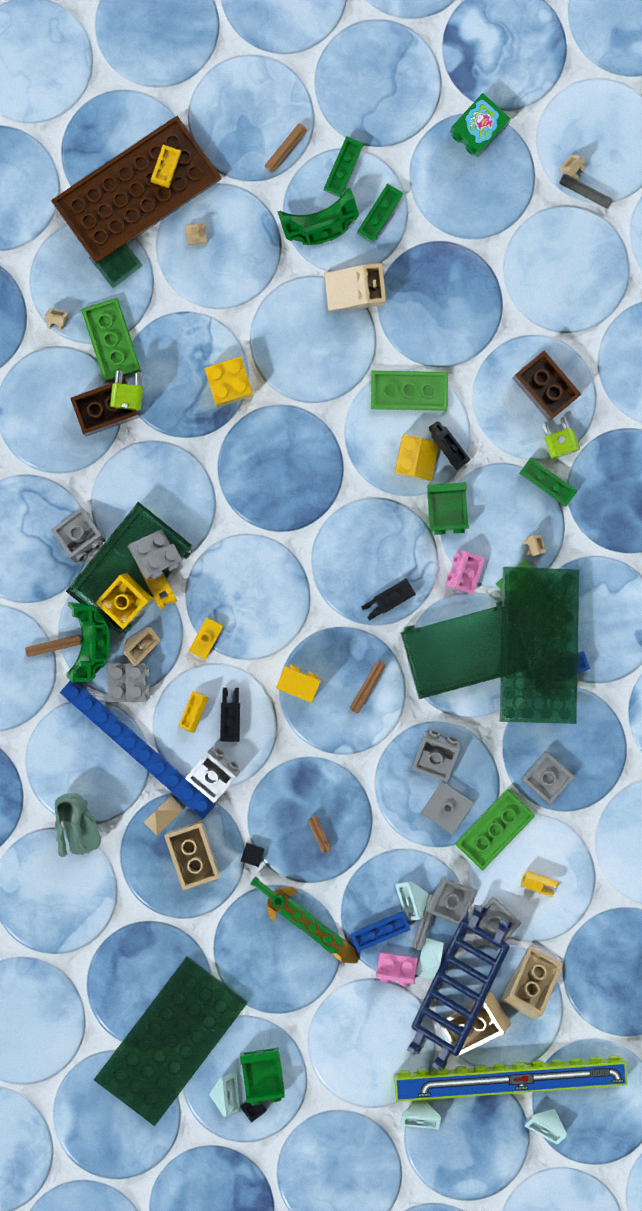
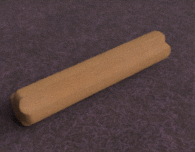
[265,123,307,173]
[25,635,82,657]
[350,661,385,713]

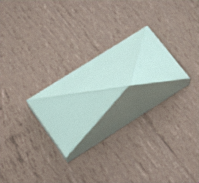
[395,881,429,921]
[415,937,444,980]
[209,1073,241,1117]
[400,1100,441,1130]
[524,1109,567,1145]

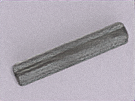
[559,174,613,208]

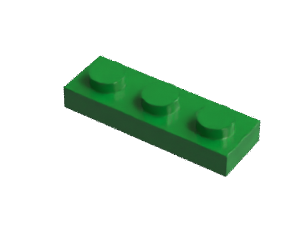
[323,136,364,197]
[357,183,403,243]
[519,457,577,507]

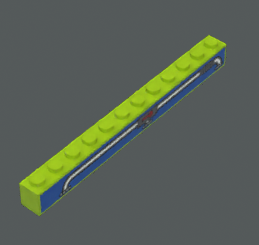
[394,1055,628,1102]

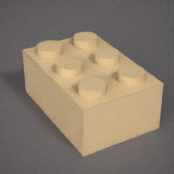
[164,820,221,890]

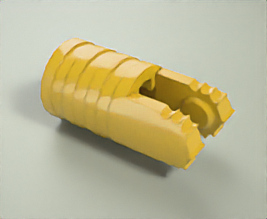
[521,870,559,897]

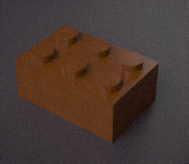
[512,350,582,422]
[70,378,140,437]

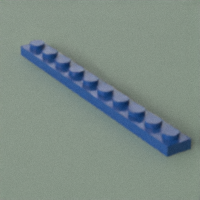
[59,681,216,819]

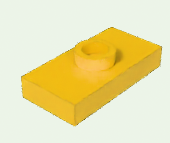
[151,144,181,188]
[188,617,224,660]
[178,691,209,733]

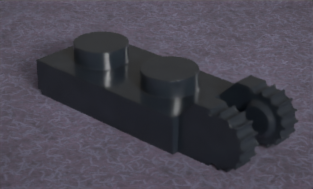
[361,578,416,621]
[220,688,240,742]

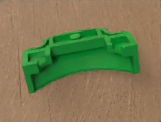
[277,188,359,245]
[66,602,110,683]

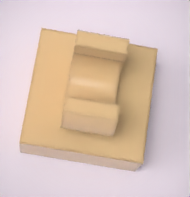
[559,154,586,179]
[185,223,207,246]
[44,308,69,332]
[522,534,546,556]

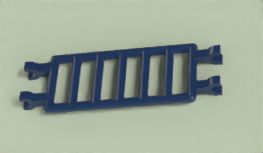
[407,905,514,1070]

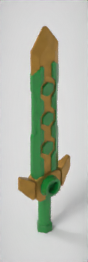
[250,876,358,963]

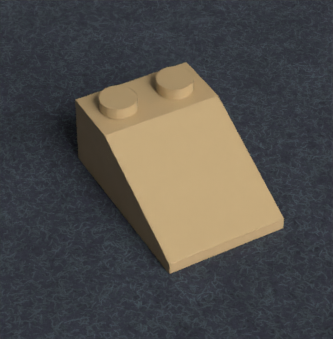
[501,946,563,1020]
[439,991,511,1055]

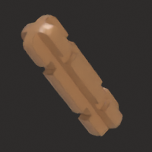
[308,816,331,853]

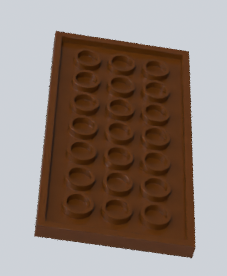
[51,115,222,264]

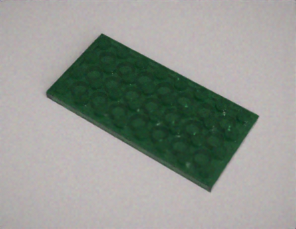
[500,567,579,724]
[94,956,248,1126]

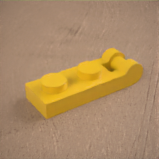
[137,564,177,610]

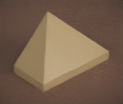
[123,626,161,666]
[144,795,184,836]

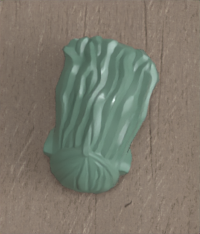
[55,793,101,857]

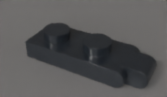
[429,421,471,470]

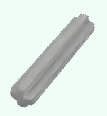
[412,894,433,950]

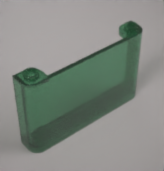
[66,502,193,635]
[400,600,530,699]

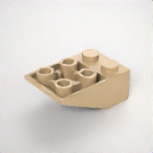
[324,263,386,312]

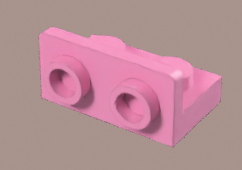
[446,550,485,595]
[376,951,418,986]

